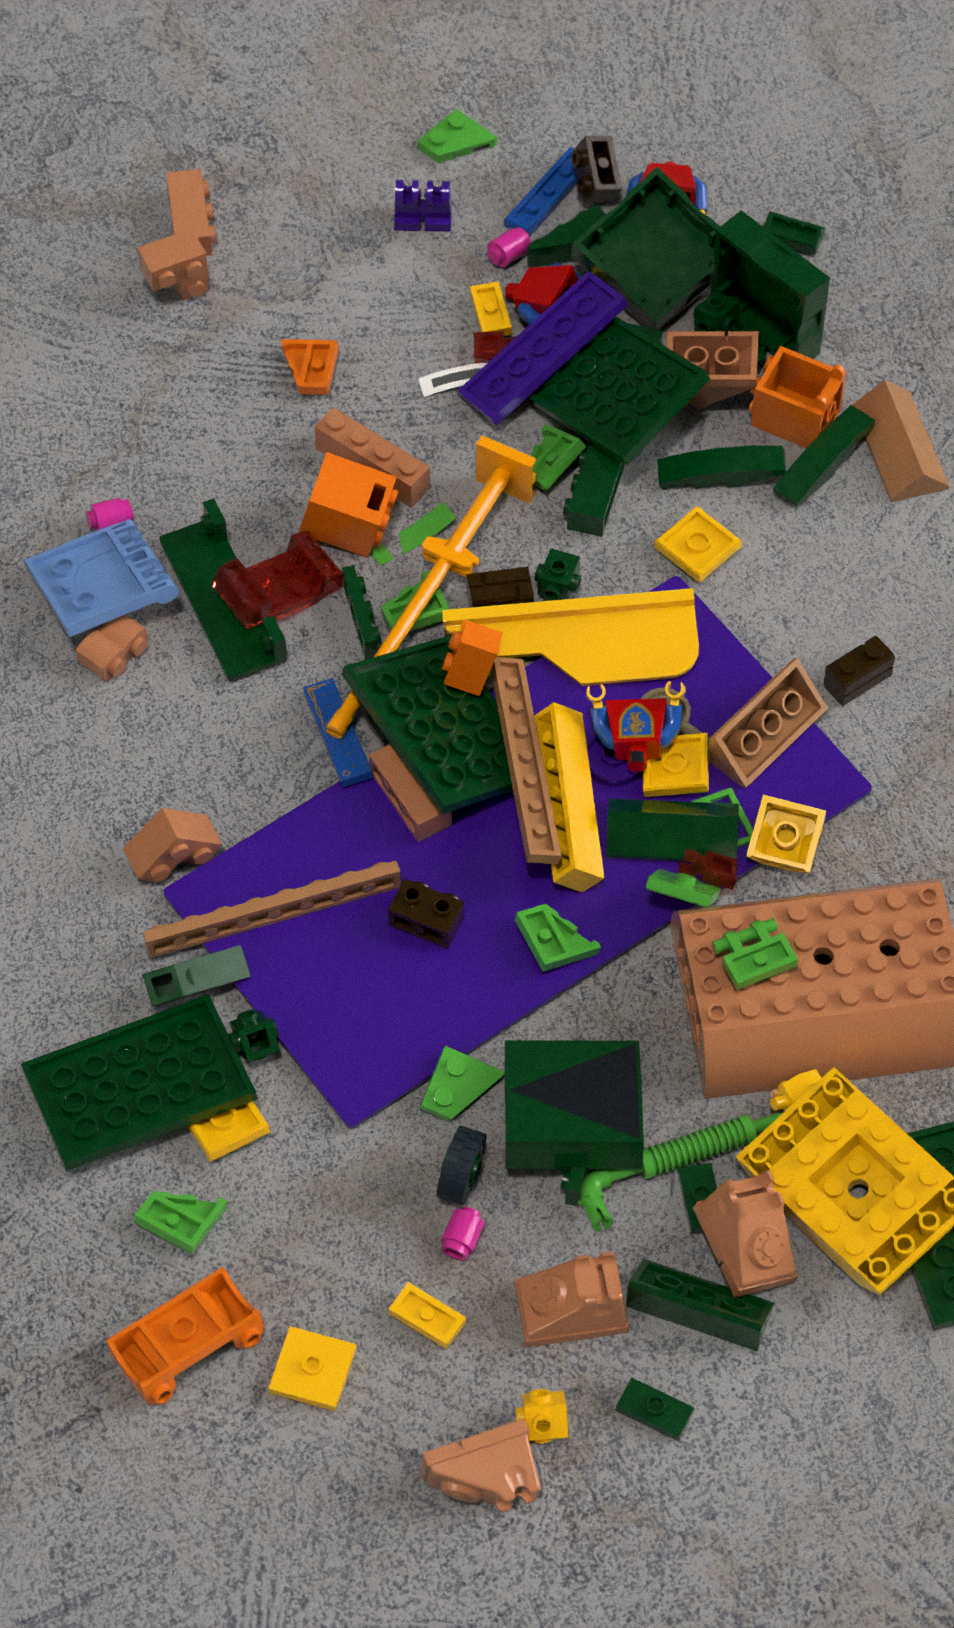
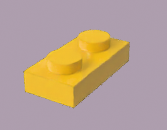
[470,281,512,339]
[389,1282,466,1350]

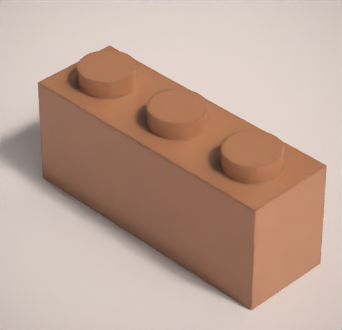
[166,169,216,256]
[369,744,454,842]

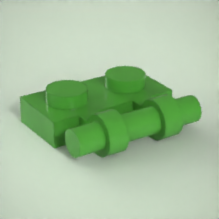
[712,918,798,990]

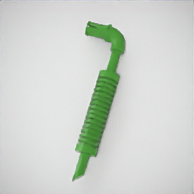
[578,1113,782,1232]

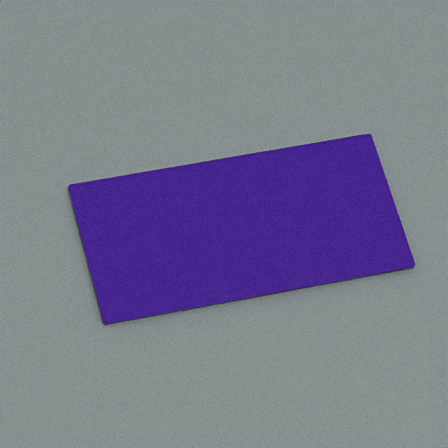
[164,576,872,1128]

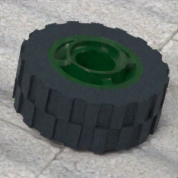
[436,1125,487,1206]

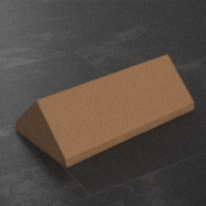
[853,380,949,502]
[709,658,828,788]

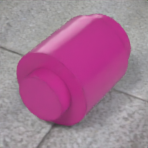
[487,227,531,268]
[86,498,134,531]
[441,1207,485,1261]

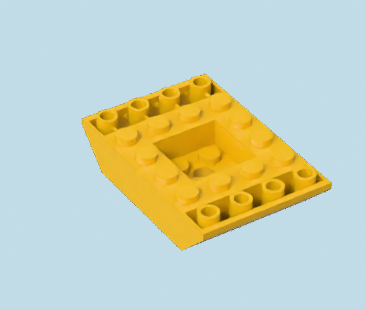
[735,1067,954,1295]

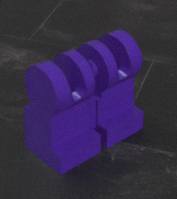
[394,179,452,232]

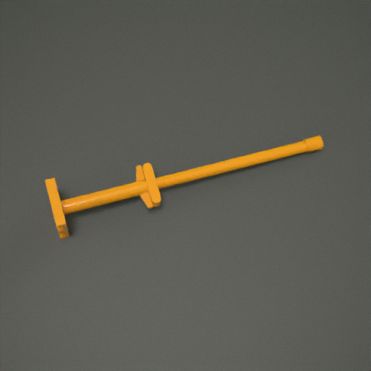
[326,435,536,739]

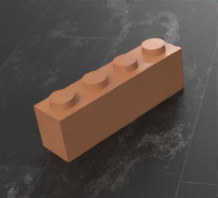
[314,407,430,508]

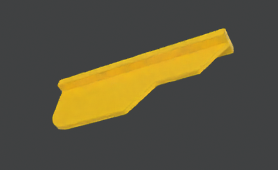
[442,588,699,686]

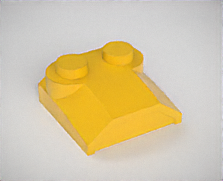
[746,795,826,874]

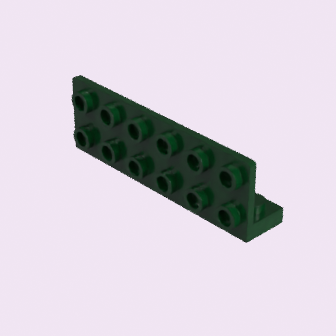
[159,498,287,681]

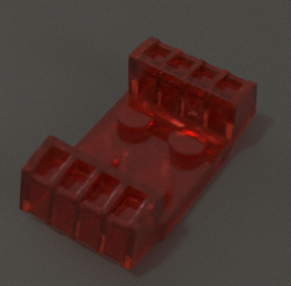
[211,530,343,629]

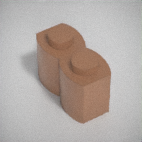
[76,614,148,682]

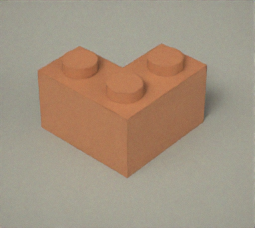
[137,228,209,301]
[123,808,223,882]

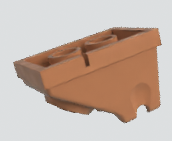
[666,331,759,409]
[693,1170,798,1298]
[515,1251,629,1347]
[419,1419,541,1512]

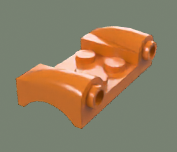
[105,1267,264,1405]

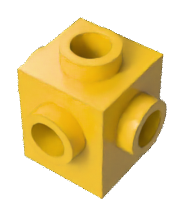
[516,1389,568,1443]

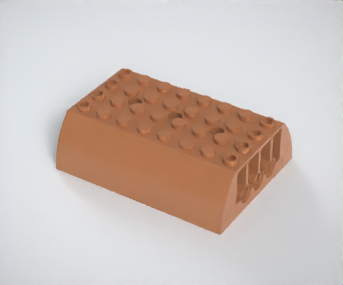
[670,878,954,1099]

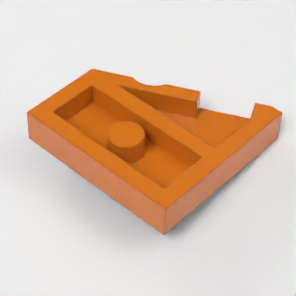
[281,339,339,395]

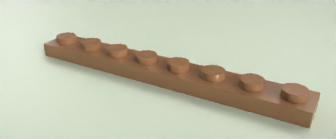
[491,657,561,864]
[143,860,401,959]

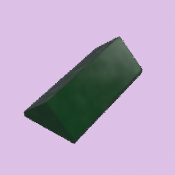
[606,798,739,864]
[626,1258,774,1351]

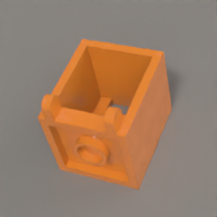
[749,346,847,448]
[298,452,398,558]

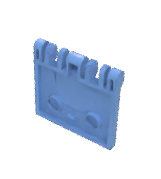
[24,519,179,637]

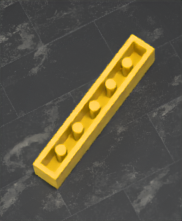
[534,702,604,893]

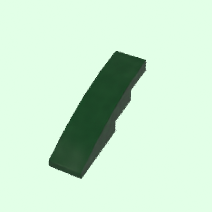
[773,405,875,507]
[657,445,787,490]

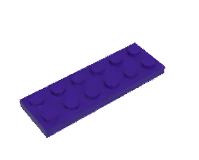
[457,271,628,426]

